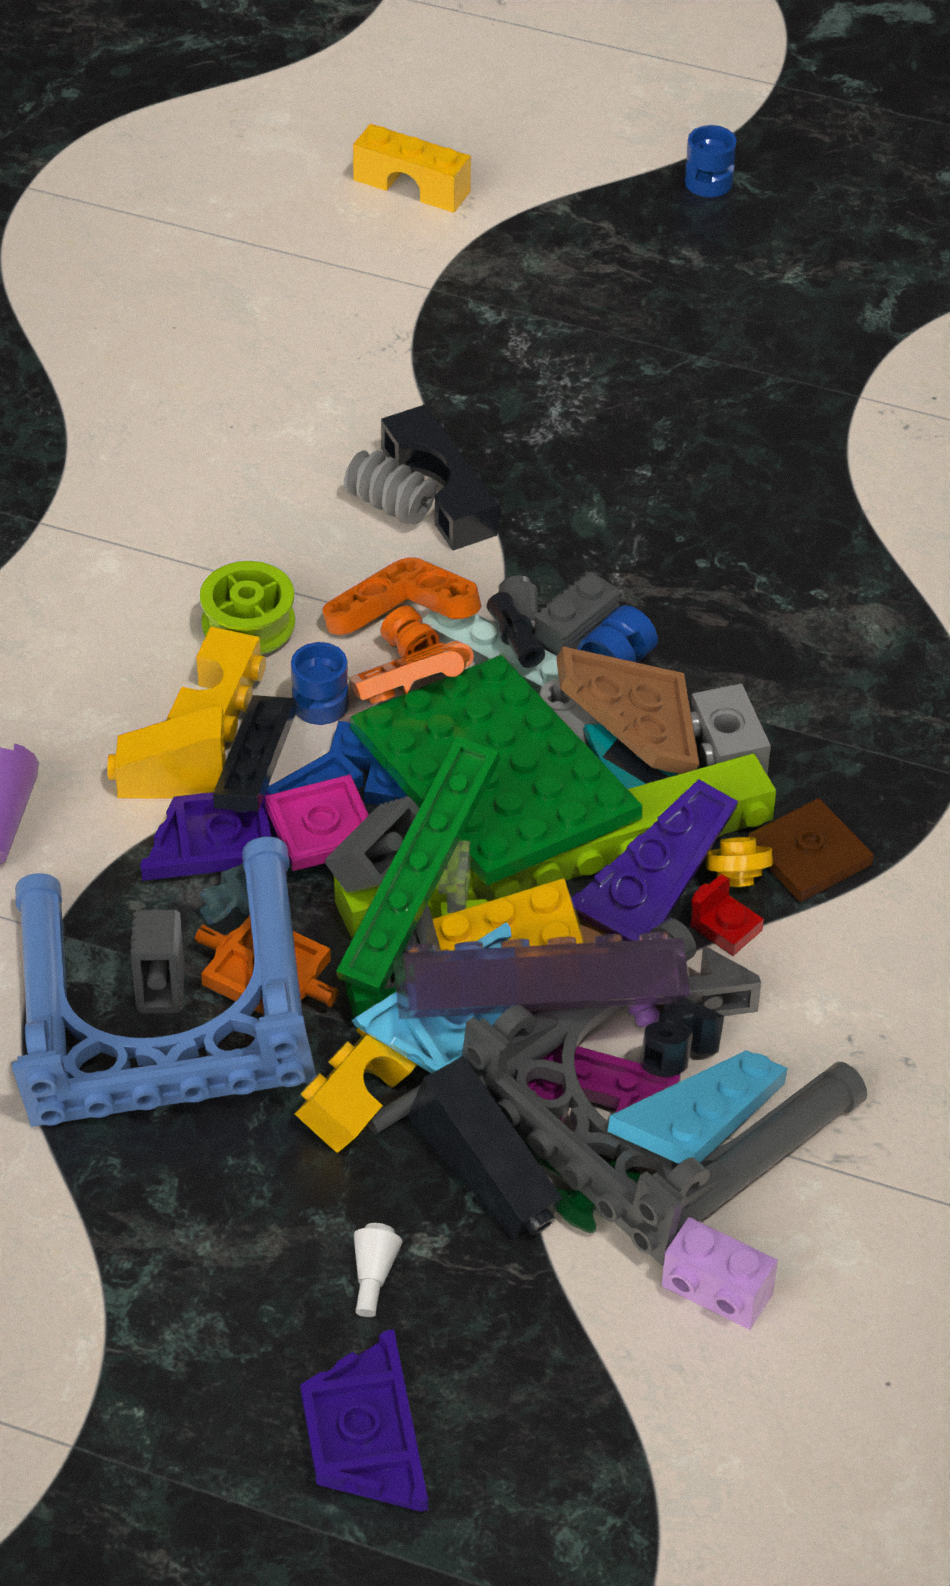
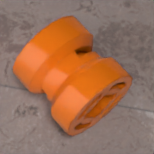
[380,605,439,657]

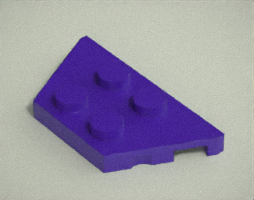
[141,791,279,881]
[300,1329,428,1512]

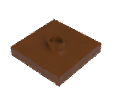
[747,798,874,902]

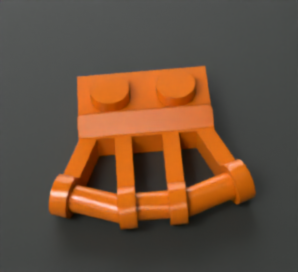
[348,640,474,704]

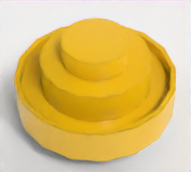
[705,837,773,887]

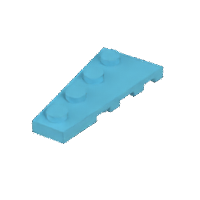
[607,1050,788,1164]

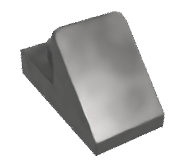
[663,947,761,1016]

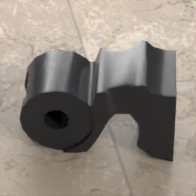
[640,998,724,1077]

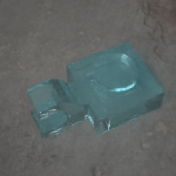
[200,864,250,924]

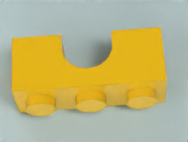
[353,123,471,213]
[167,626,266,745]
[295,1028,417,1153]

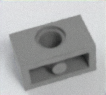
[691,683,771,775]

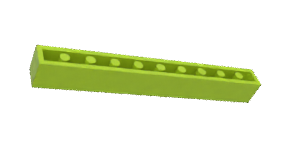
[334,753,776,939]

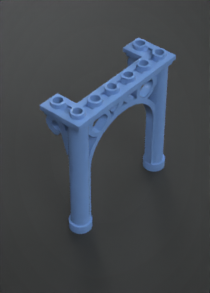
[12,837,316,1127]

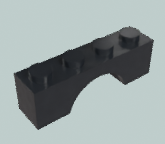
[381,404,502,551]

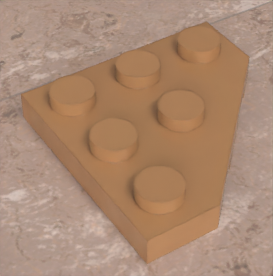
[556,646,699,774]

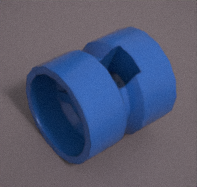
[685,125,737,198]
[577,605,658,663]
[291,642,349,725]

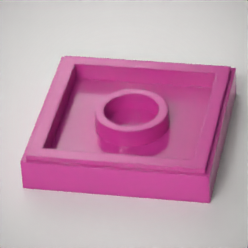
[265,774,369,871]

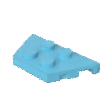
[352,922,520,1073]

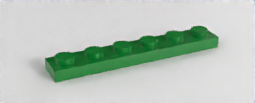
[336,736,500,996]

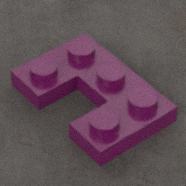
[527,1044,681,1123]

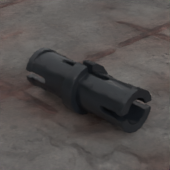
[486,592,545,668]

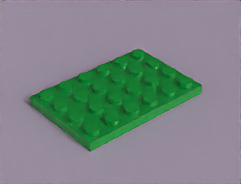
[350,655,642,886]

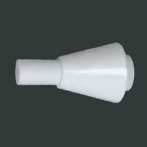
[354,1223,403,1317]

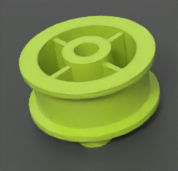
[200,561,295,655]

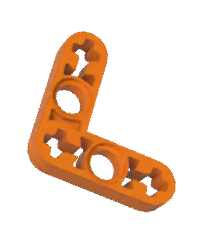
[322,557,482,635]

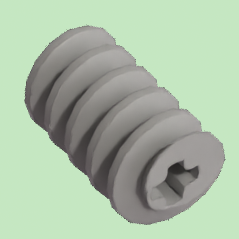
[344,450,437,525]

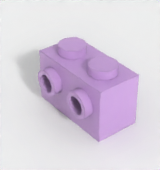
[662,1217,778,1330]

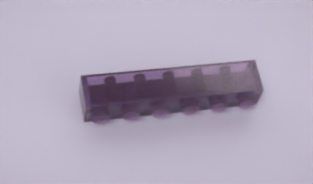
[394,932,690,1019]

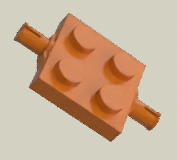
[195,915,339,1015]

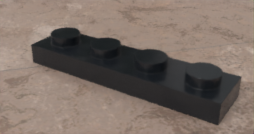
[213,695,296,812]

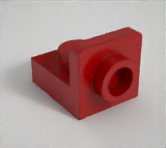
[691,874,764,956]

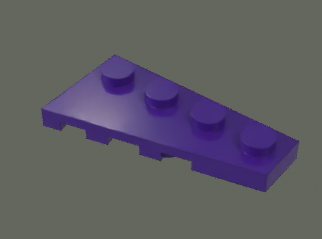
[572,779,738,948]

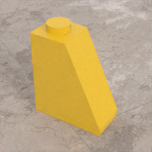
[107,705,226,799]

